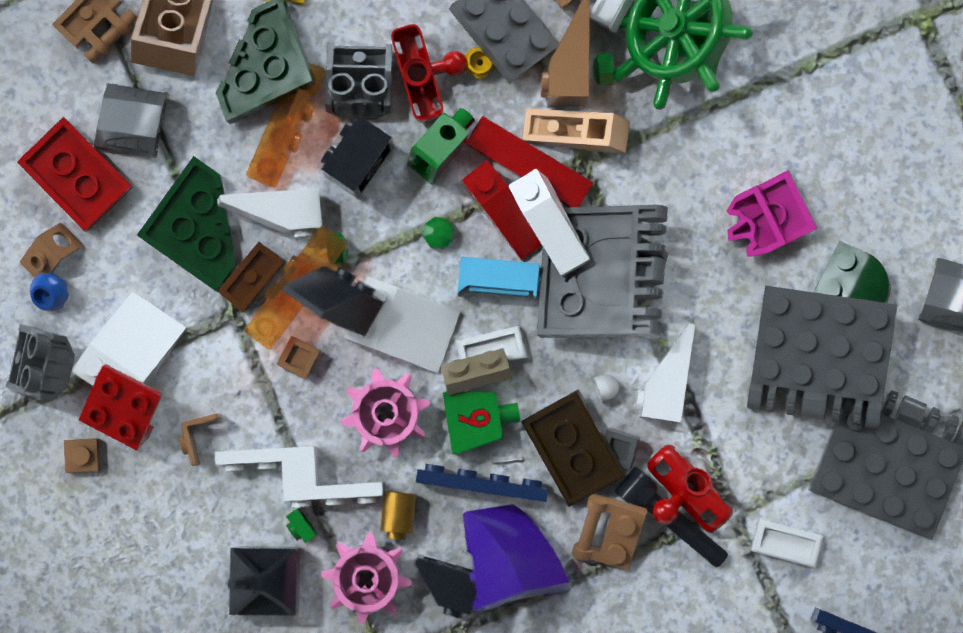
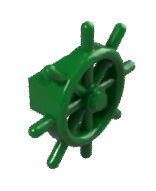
[614,0,753,110]

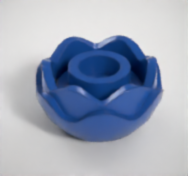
[29,273,69,312]

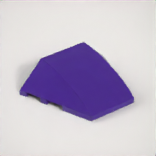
[463,504,571,612]

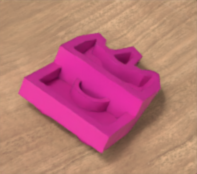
[726,170,818,257]

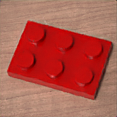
[17,117,133,233]

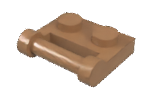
[572,494,647,570]

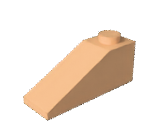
[522,108,630,153]

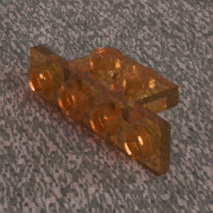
[246,62,326,188]
[245,226,347,350]

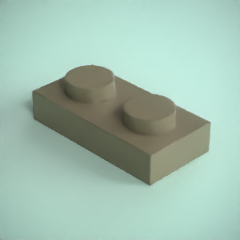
[441,348,512,395]

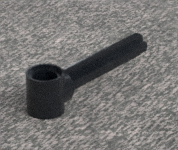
[614,466,728,567]

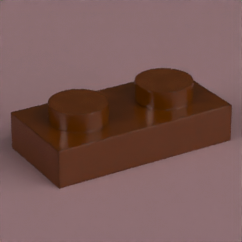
[217,241,285,313]

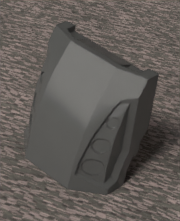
[325,43,393,120]
[94,83,170,158]
[918,258,963,333]
[5,324,75,401]

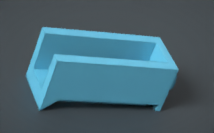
[458,257,541,299]

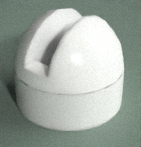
[593,375,619,403]

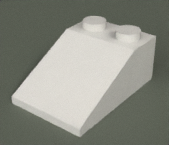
[344,276,460,373]
[71,292,187,386]

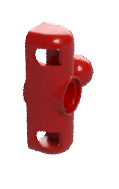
[391,24,468,123]
[647,444,733,533]

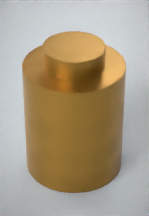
[380,491,417,540]

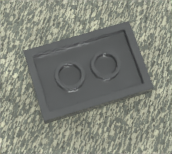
[449,0,559,85]

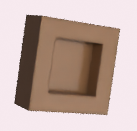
[276,335,321,380]
[64,438,100,473]

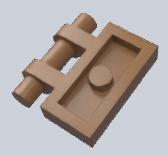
[52,0,138,64]

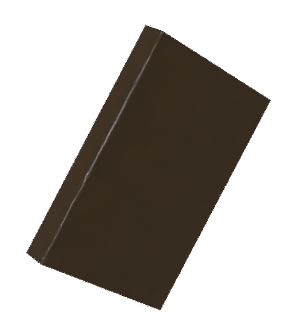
[521,389,626,507]

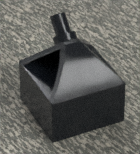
[227,546,300,616]

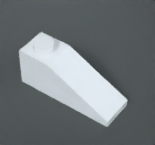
[508,169,591,277]
[217,188,322,238]
[635,324,695,423]

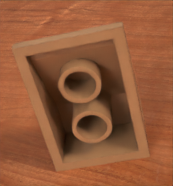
[131,0,213,76]
[541,0,590,107]

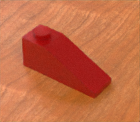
[461,160,542,261]

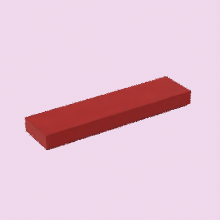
[465,116,594,207]

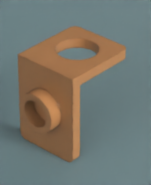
[20,223,82,278]
[179,413,222,466]

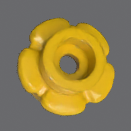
[465,48,495,79]

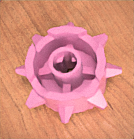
[341,368,430,457]
[321,533,412,624]

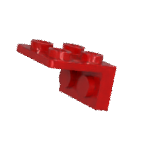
[78,364,162,451]

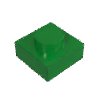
[286,508,318,543]

